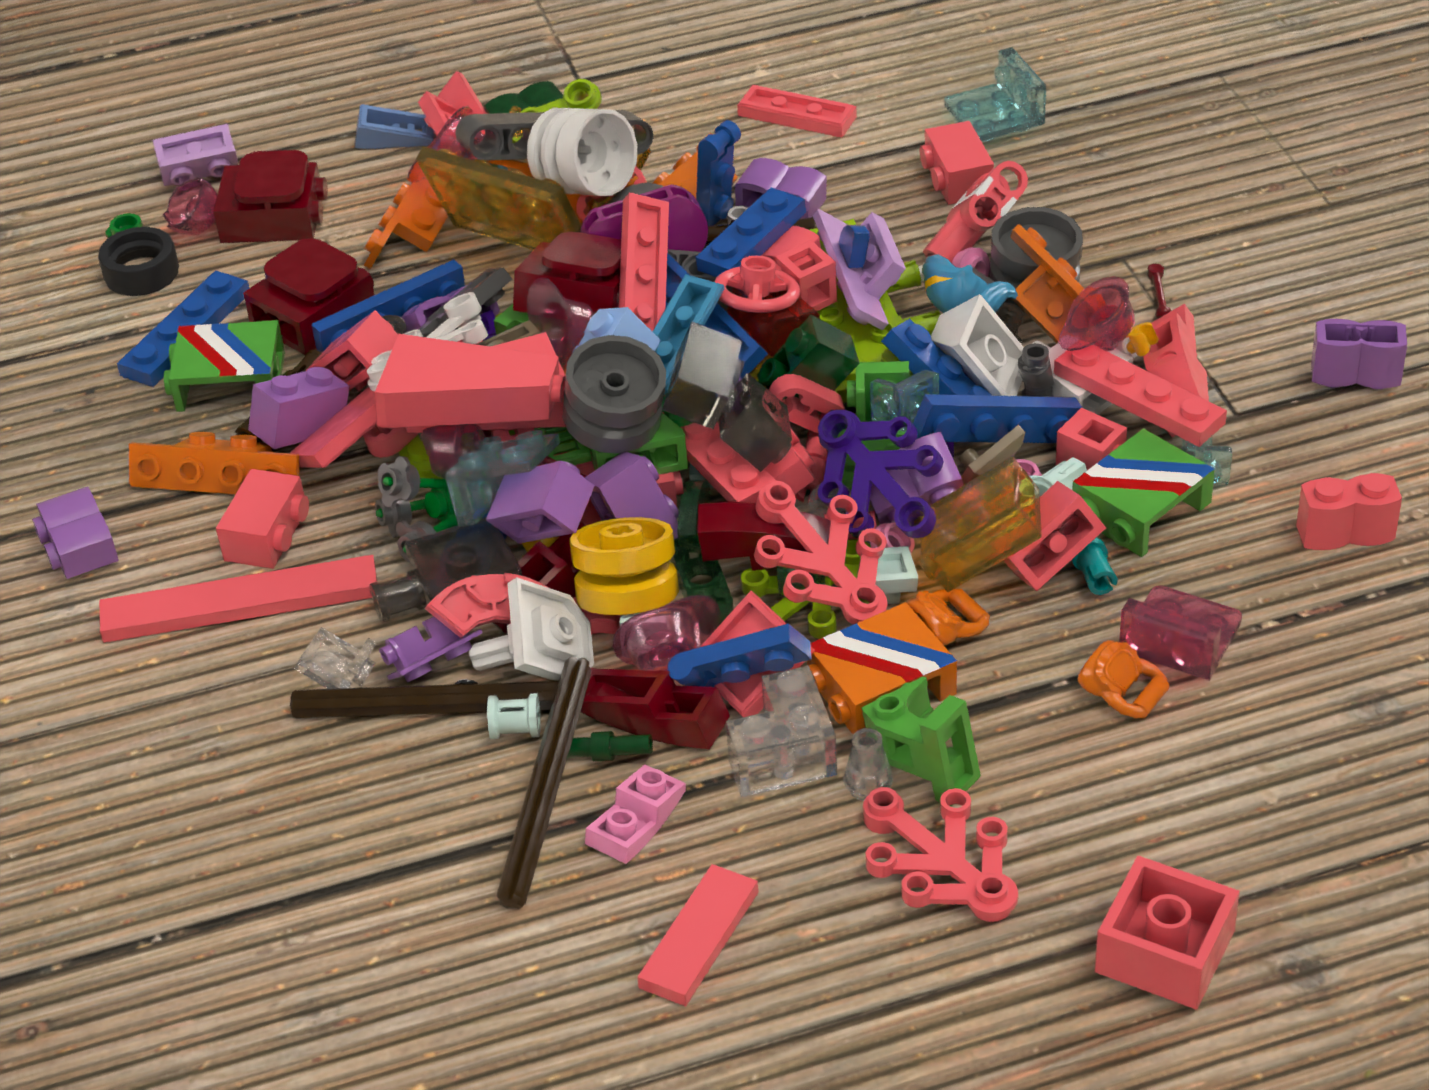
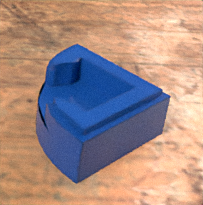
[838,225,870,268]

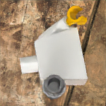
[1018,322,1159,415]

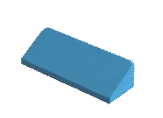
[653,274,725,395]

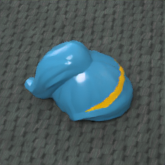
[922,254,1018,313]

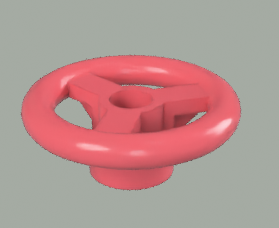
[714,256,800,313]

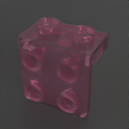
[1119,585,1242,681]

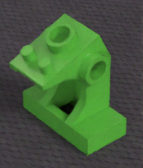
[862,676,981,807]

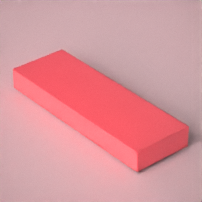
[737,85,857,138]
[638,864,759,1007]

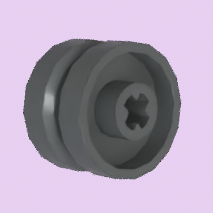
[989,207,1083,309]
[562,335,666,454]

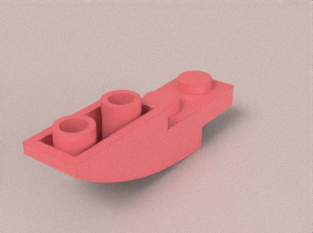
[1143,304,1209,438]

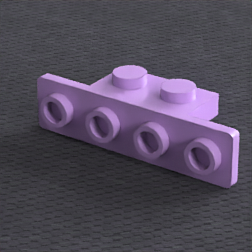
[813,209,906,330]

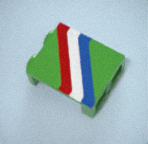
[164,320,285,412]
[1072,428,1215,557]

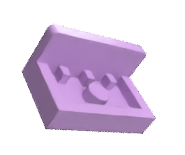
[153,124,238,186]

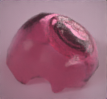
[163,177,217,235]

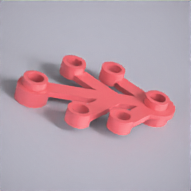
[754,481,887,624]
[863,787,1018,922]

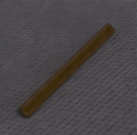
[497,657,592,909]
[290,681,559,719]

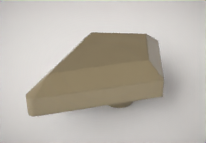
[959,425,1026,490]

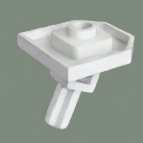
[469,577,594,681]

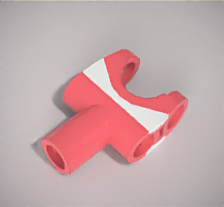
[923,161,1028,264]

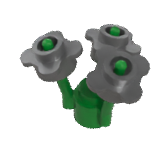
[375,456,472,568]

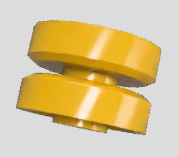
[569,517,679,615]

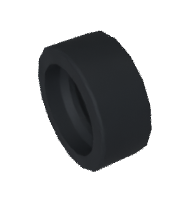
[98,226,179,296]

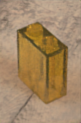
[919,456,1042,592]

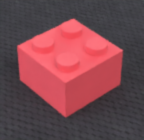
[1095,855,1240,1010]

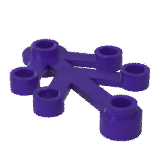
[818,410,944,538]

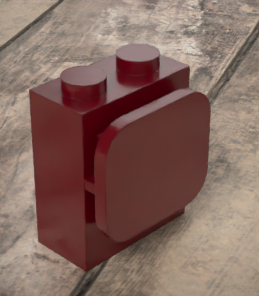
[213,150,328,243]
[513,232,621,324]
[243,238,375,356]

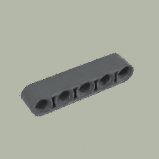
[455,110,654,161]

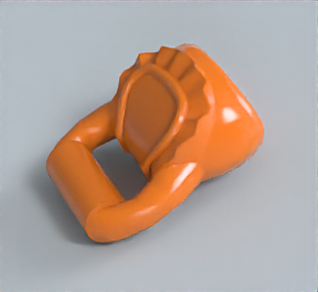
[906,588,990,646]
[1077,640,1169,719]

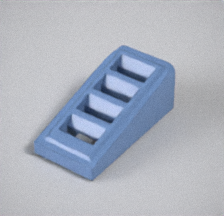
[354,104,434,149]

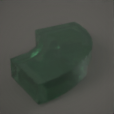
[677,479,711,553]

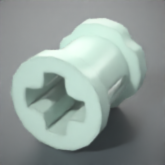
[487,693,541,739]

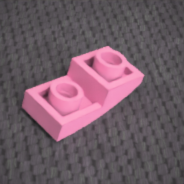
[585,765,686,864]

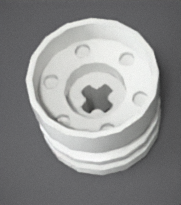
[527,108,637,196]

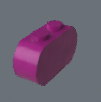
[580,184,708,252]

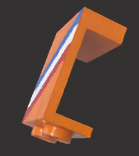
[803,602,957,739]

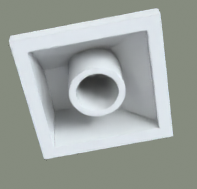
[931,294,1024,396]

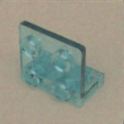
[944,47,1046,142]
[445,430,560,526]

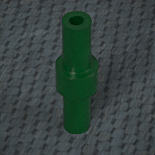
[567,731,653,761]

